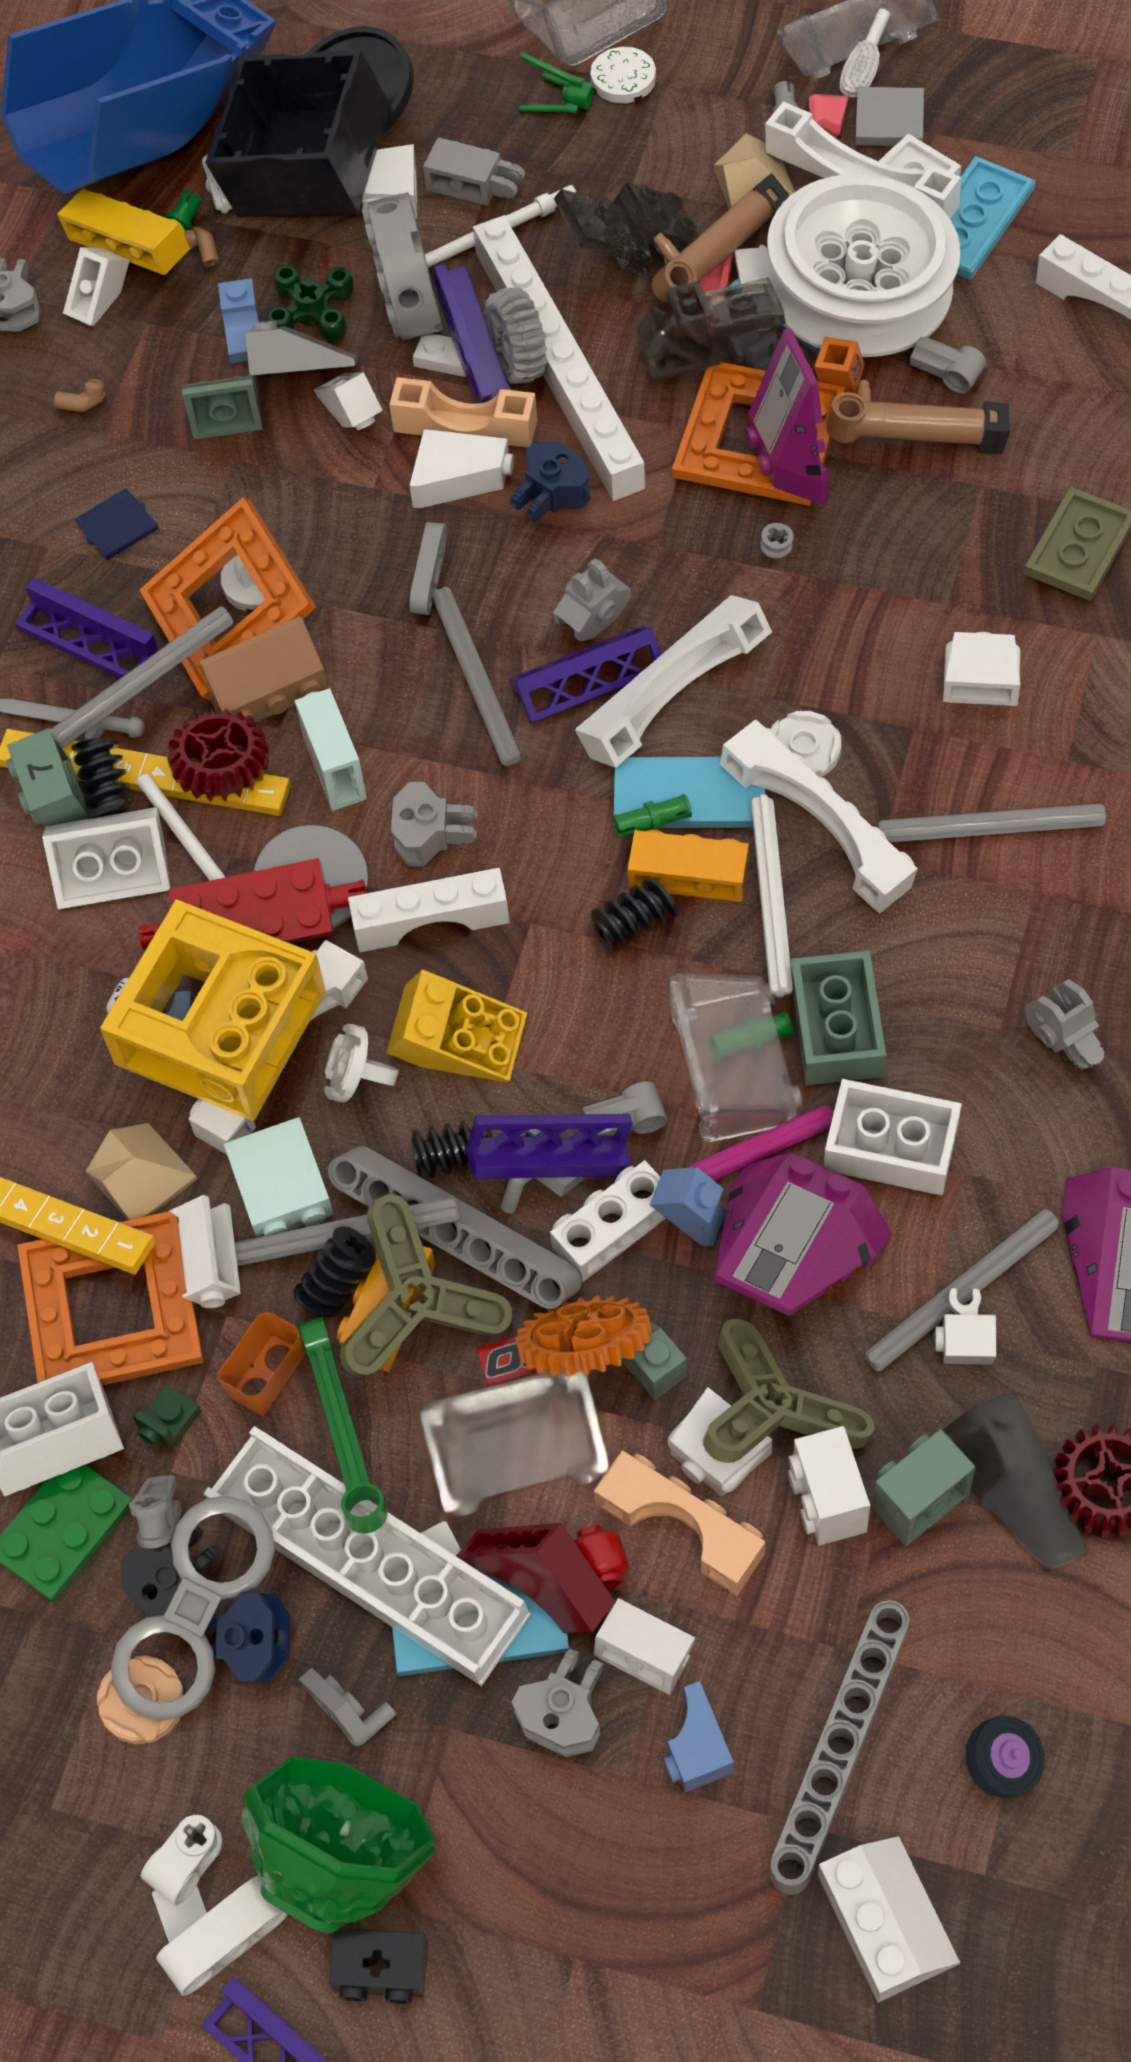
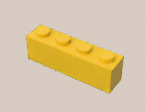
[57,188,190,275]

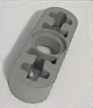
[410,522,447,615]

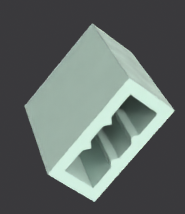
[294,688,367,811]
[223,1117,334,1238]

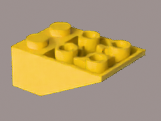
[386,969,527,1083]

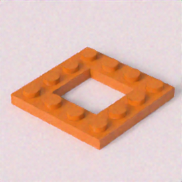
[672,360,846,506]
[139,497,317,701]
[17,1211,204,1386]

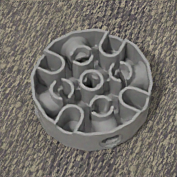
[362,192,443,341]

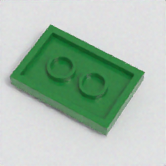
[0,1465,133,1604]

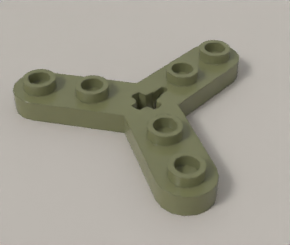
[340,1194,512,1377]
[703,1319,875,1463]

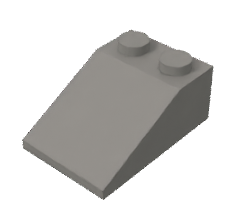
[245,320,358,375]

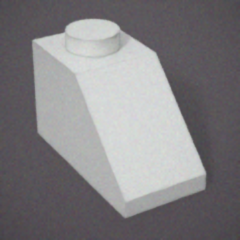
[63,247,130,326]
[314,372,383,430]

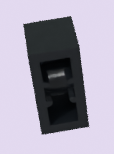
[329,1928,429,2004]

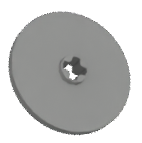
[254,825,368,928]

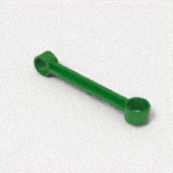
[299,1317,388,1534]

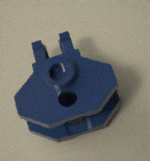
[510,441,591,521]
[193,1592,290,1681]

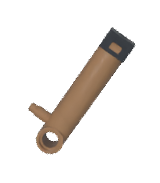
[652,172,790,303]
[826,379,1010,454]

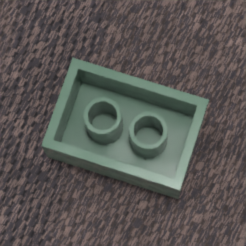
[791,951,886,1085]

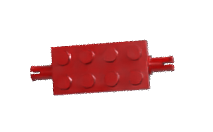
[138,858,367,950]

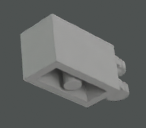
[423,137,525,206]

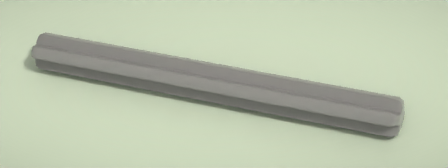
[432,587,521,767]
[50,606,233,747]
[877,804,1106,842]
[234,1197,461,1266]
[865,1209,1059,1371]

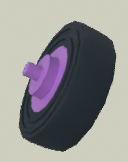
[966,1715,1045,1799]

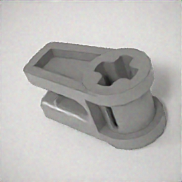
[129,1475,182,1549]

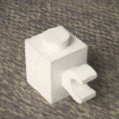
[935,1288,996,1365]

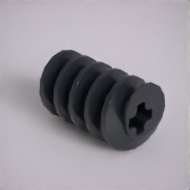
[71,738,134,819]
[591,877,679,955]
[411,1120,493,1178]
[293,1226,376,1317]

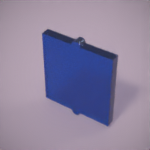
[74,488,159,560]

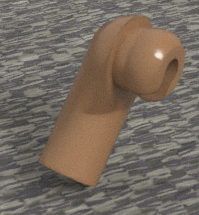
[184,226,219,267]
[54,379,106,413]

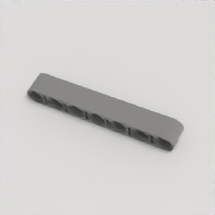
[328,1146,582,1309]
[770,1600,909,1895]

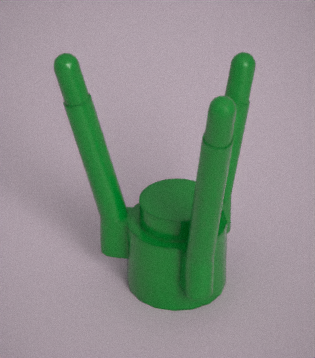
[519,53,594,115]

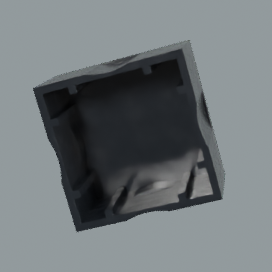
[205,50,390,217]

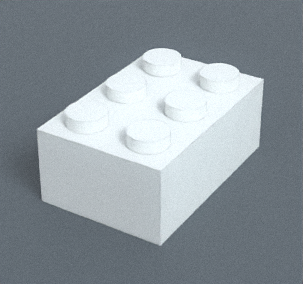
[824,1079,962,1196]
[0,1362,124,1497]

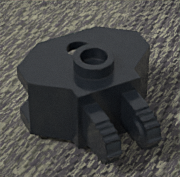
[121,1526,222,1617]

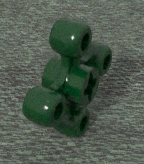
[266,265,354,342]

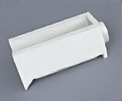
[170,1195,241,1308]

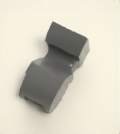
[713,315,777,371]

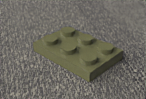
[1024,487,1131,601]

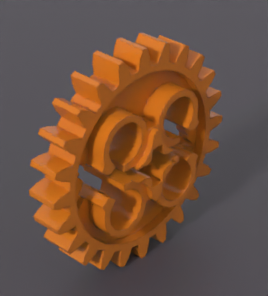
[515,1295,652,1377]

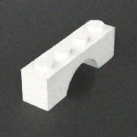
[348,868,510,953]

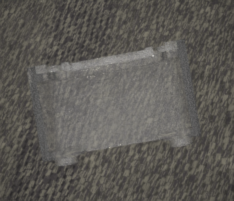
[508,0,667,66]
[668,973,803,1143]
[419,1371,609,1516]

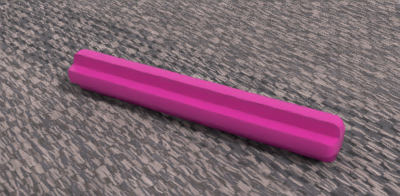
[687,1105,833,1180]

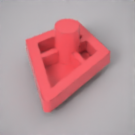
[809,94,849,138]

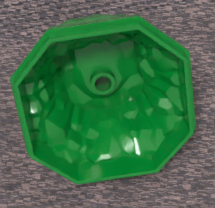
[241,1757,436,1933]

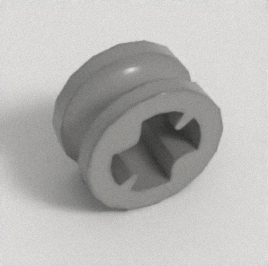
[760,523,794,559]

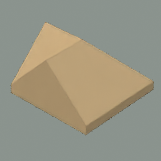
[714,133,795,209]
[85,1123,197,1220]

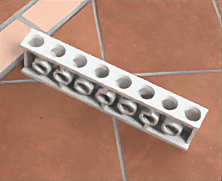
[203,1426,531,1686]

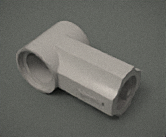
[910,337,987,394]
[582,1081,668,1136]

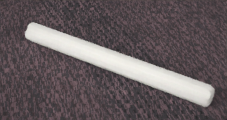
[751,794,793,997]

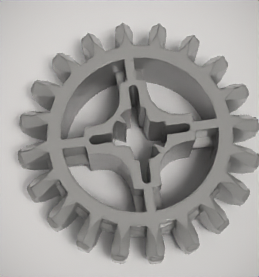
[484,287,547,384]

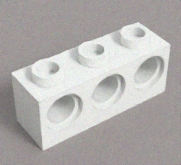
[550,1160,666,1283]

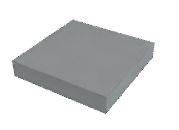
[855,87,924,146]

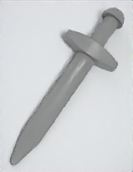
[0,699,145,740]

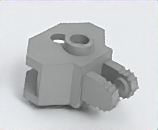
[0,258,41,332]
[553,558,631,641]
[391,782,478,867]
[1025,979,1105,1070]
[512,1648,603,1757]

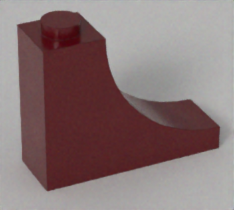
[456,1523,615,1633]

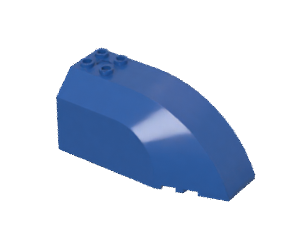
[1,0,276,194]

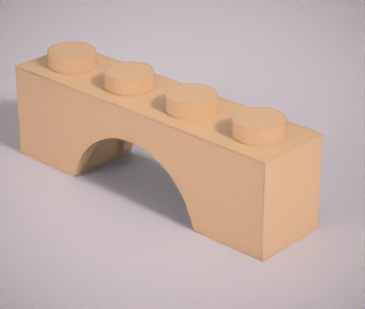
[389,377,538,448]
[594,1450,766,1596]

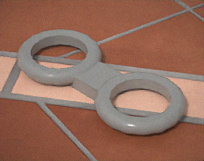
[111,1496,275,1721]

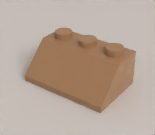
[199,616,328,723]

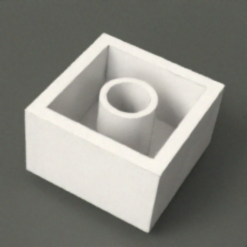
[788,1426,870,1546]

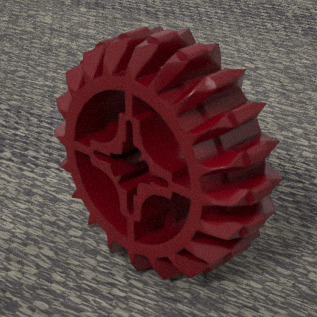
[167,708,269,803]
[1050,1423,1131,1539]

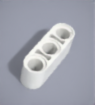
[156,1876,288,1996]

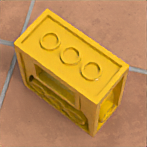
[100,899,326,1121]

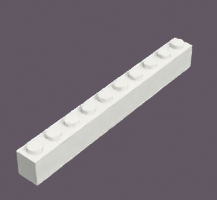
[473,215,645,501]

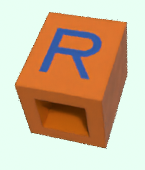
[814,337,865,393]

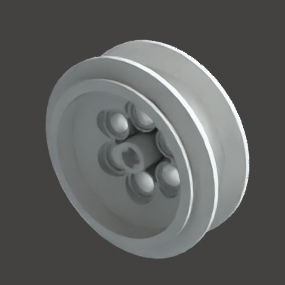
[763,174,960,357]

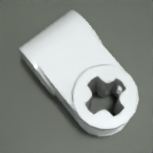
[140,1815,223,1906]

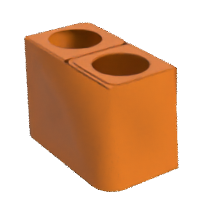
[216,1312,306,1417]

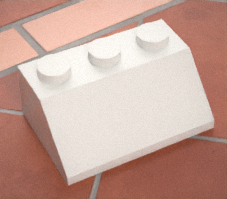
[42,807,171,909]
[818,1836,960,2003]

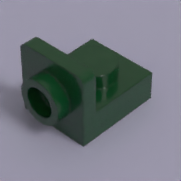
[133,1384,202,1451]

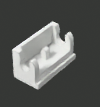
[593,1598,695,1695]

